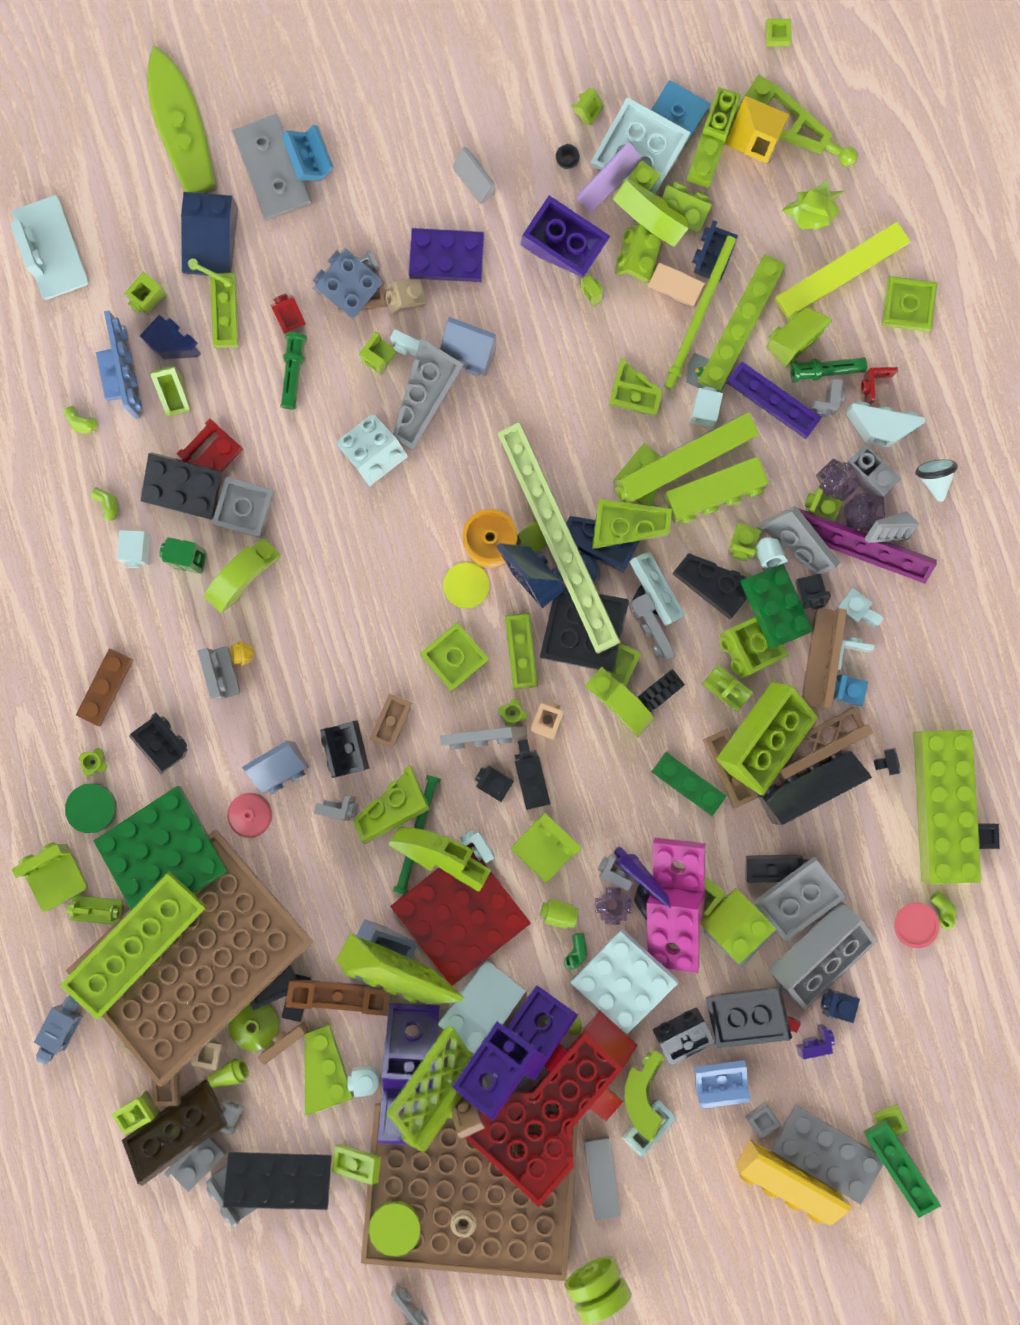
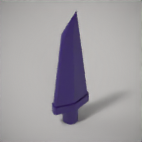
[614,847,671,909]

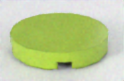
[369,1201,421,1257]

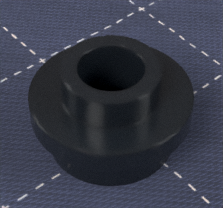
[556,144,580,169]

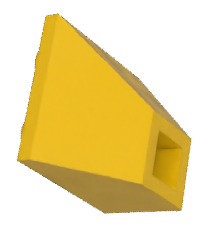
[725,96,790,163]

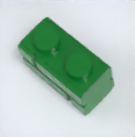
[159,537,207,574]

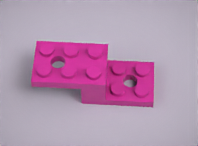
[647,837,706,973]

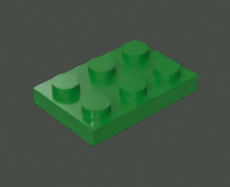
[740,564,813,649]

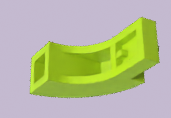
[204,538,281,614]
[584,667,654,738]
[625,1050,666,1143]

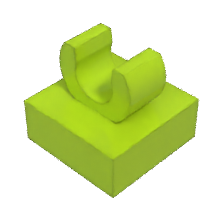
[571,88,604,126]

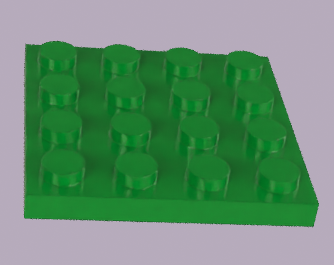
[93,786,229,910]

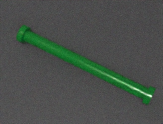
[393,775,441,895]

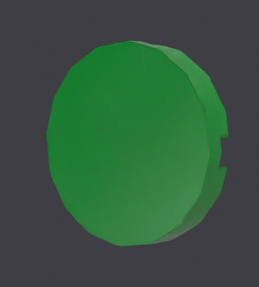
[65,784,117,833]

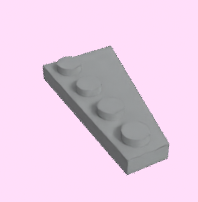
[393,338,463,450]

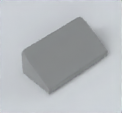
[453,147,495,204]

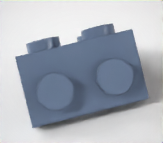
[312,248,382,318]

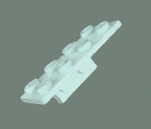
[10,195,89,300]

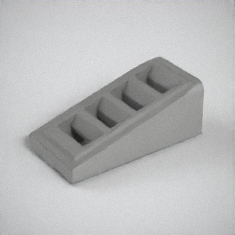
[865,511,919,543]

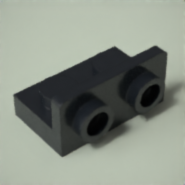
[653,1007,716,1066]

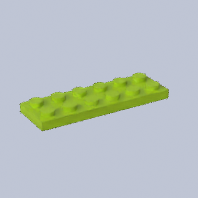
[59,871,207,1020]

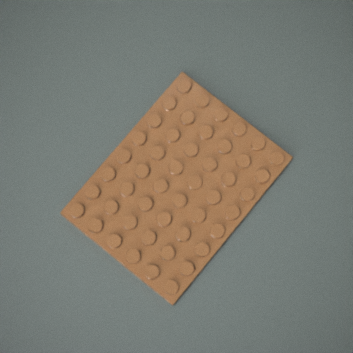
[66,830,314,1087]
[361,1103,578,1281]

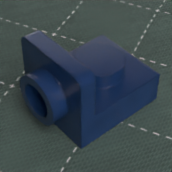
[821,988,860,1023]

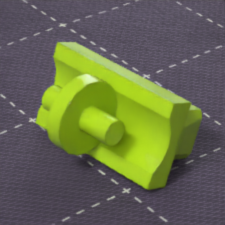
[701,665,753,712]

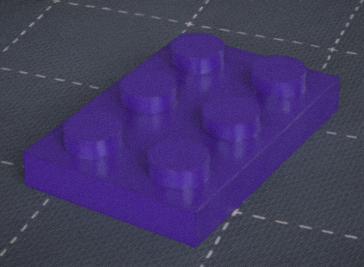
[409,228,484,282]

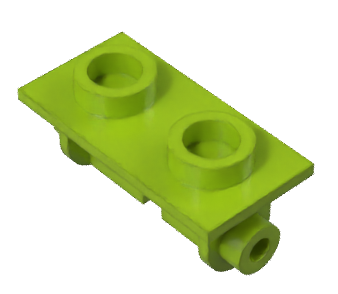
[66,895,123,925]

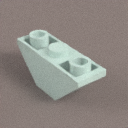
[846,402,926,447]

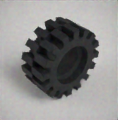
[638,669,685,712]

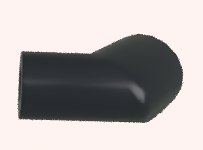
[634,884,650,920]

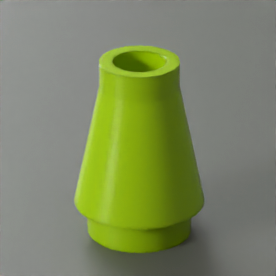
[208,1058,249,1089]

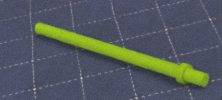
[664,236,736,390]

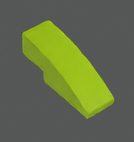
[613,178,688,247]

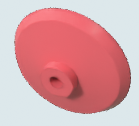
[227,793,272,838]
[894,903,939,948]

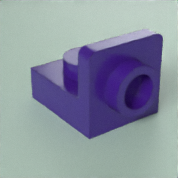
[796,1024,835,1060]

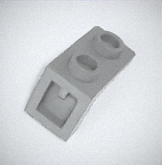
[391,1283,428,1325]

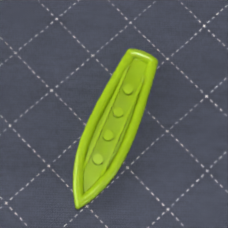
[147,45,216,193]

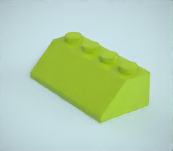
[716,682,818,795]

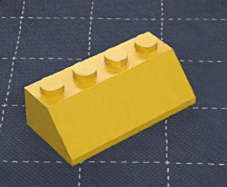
[735,1140,852,1226]

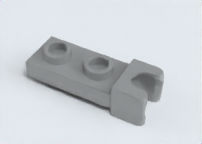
[629,593,676,662]

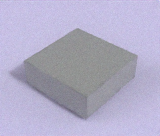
[745,1102,782,1140]

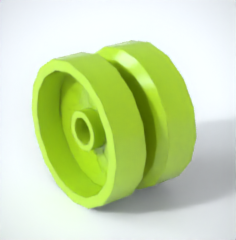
[564,1256,632,1324]

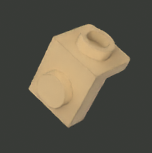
[385,280,427,314]

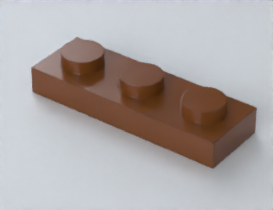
[76,648,134,726]

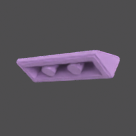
[576,142,642,213]

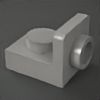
[598,854,633,891]

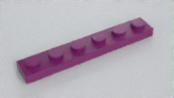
[798,508,937,584]

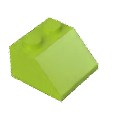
[766,307,832,368]
[700,888,776,964]

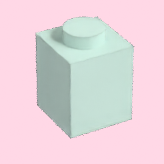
[689,387,723,428]
[117,530,151,568]

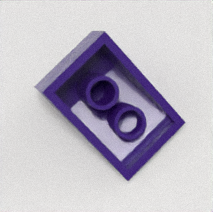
[520,195,610,278]

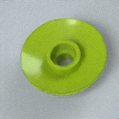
[228,1003,279,1051]

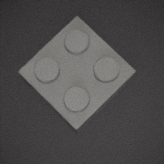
[212,477,275,538]

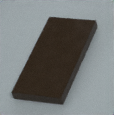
[122,1080,227,1186]

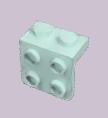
[336,415,408,486]

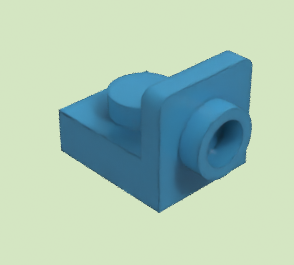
[833,674,868,706]

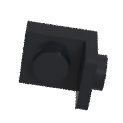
[795,574,831,610]
[474,766,514,802]

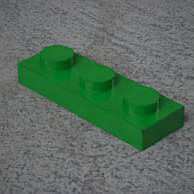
[651,752,727,816]

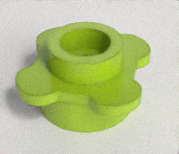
[498,699,527,727]
[79,748,107,776]

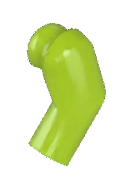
[63,406,98,434]
[929,891,956,930]

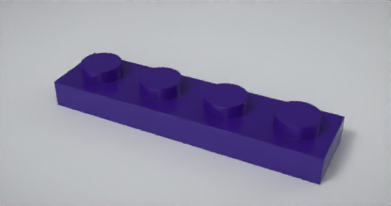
[726,361,822,439]

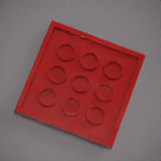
[390,844,531,986]

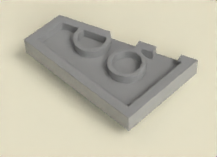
[757,506,840,575]
[440,727,528,750]

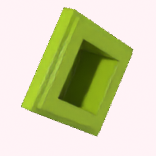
[517,520,547,553]

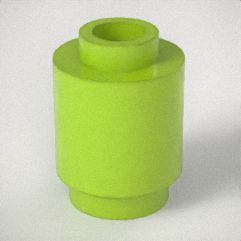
[540,898,579,929]

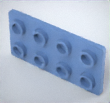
[96,310,143,419]

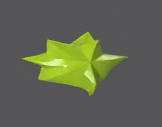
[782,180,846,230]

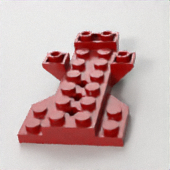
[464,1010,638,1207]

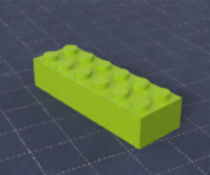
[913,730,981,884]

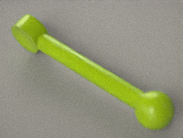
[188,259,233,287]

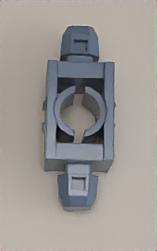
[34,995,83,1064]

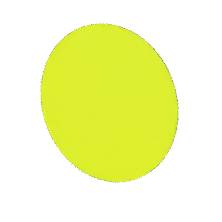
[443,562,490,609]

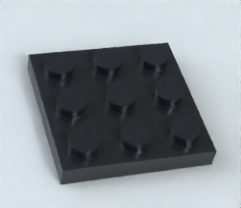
[540,587,629,673]

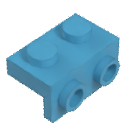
[282,125,334,181]

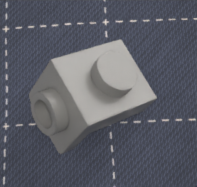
[810,379,845,417]

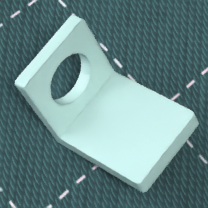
[838,637,875,671]

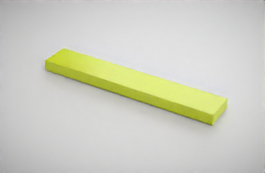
[775,222,910,319]

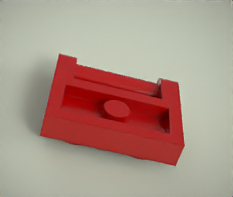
[176,418,243,471]

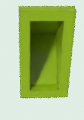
[150,366,191,417]

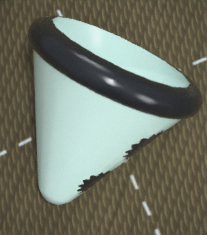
[915,459,958,502]

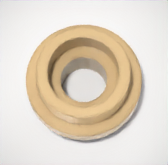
[450,1210,476,1238]

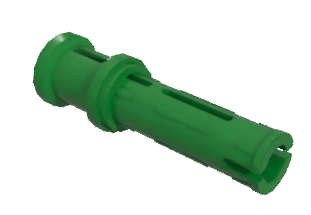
[280,333,307,410]
[790,357,867,383]

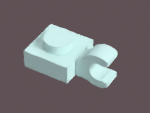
[836,588,884,628]

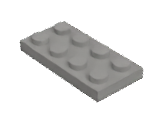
[770,1104,884,1205]

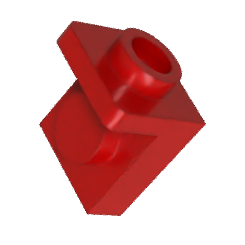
[271,293,306,334]

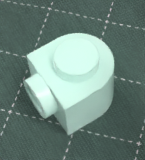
[755,537,788,571]
[347,1065,380,1098]

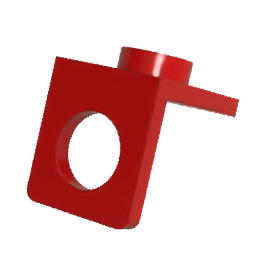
[861,367,898,405]

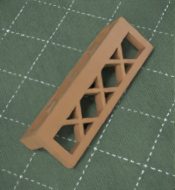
[802,608,847,710]
[778,707,873,779]

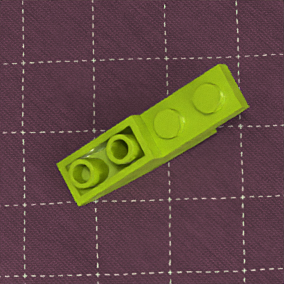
[686,87,741,188]
[388,827,491,892]

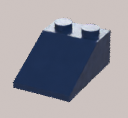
[181,192,238,276]
[496,543,565,608]

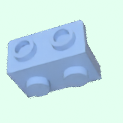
[694,1060,751,1108]

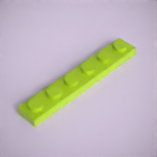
[697,254,786,392]

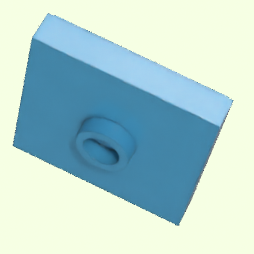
[651,80,711,147]

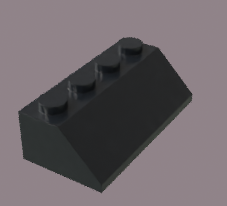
[758,750,872,826]

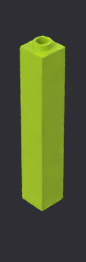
[615,412,760,503]

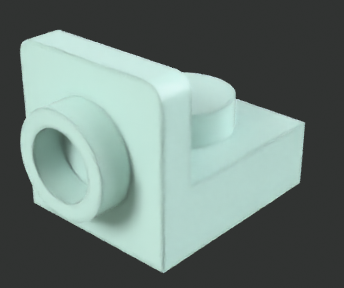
[460,830,495,863]

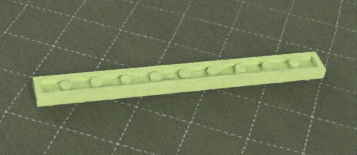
[497,422,621,653]

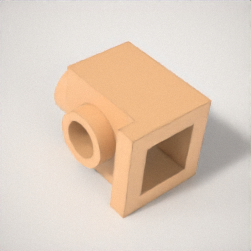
[530,700,564,740]

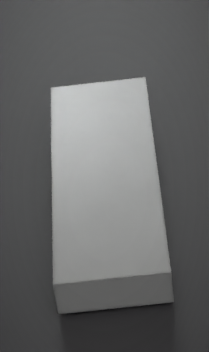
[584,1136,621,1220]

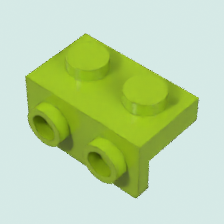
[662,181,713,233]
[615,224,662,283]

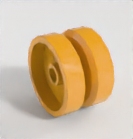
[463,509,518,568]

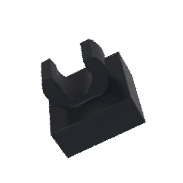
[874,747,902,775]

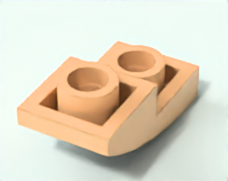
[648,263,706,307]

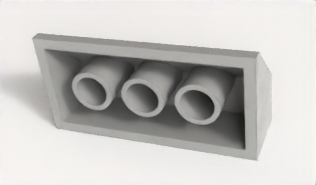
[768,901,877,1011]

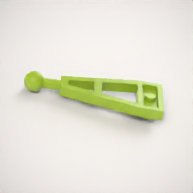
[733,74,858,167]

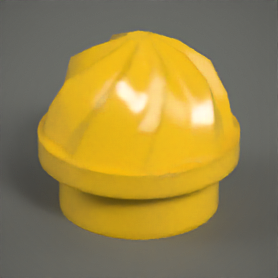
[231,641,255,666]

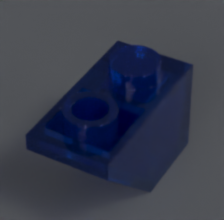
[140,315,201,359]

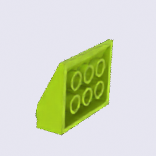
[336,933,464,1004]

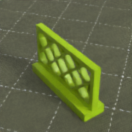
[386,1026,473,1153]

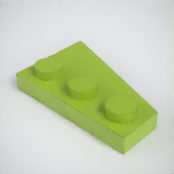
[592,499,672,549]
[353,765,430,844]
[305,1024,354,1116]

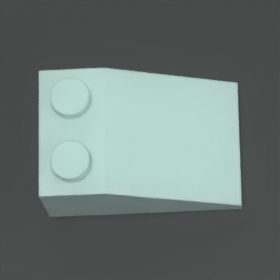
[438,959,526,1054]

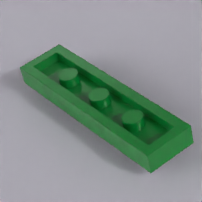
[863,1119,941,1218]

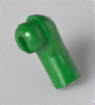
[563,933,588,970]

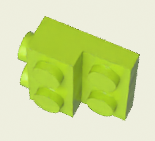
[719,617,789,679]

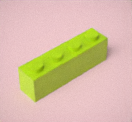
[663,456,769,525]

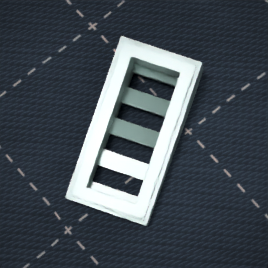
[621,1099,677,1157]

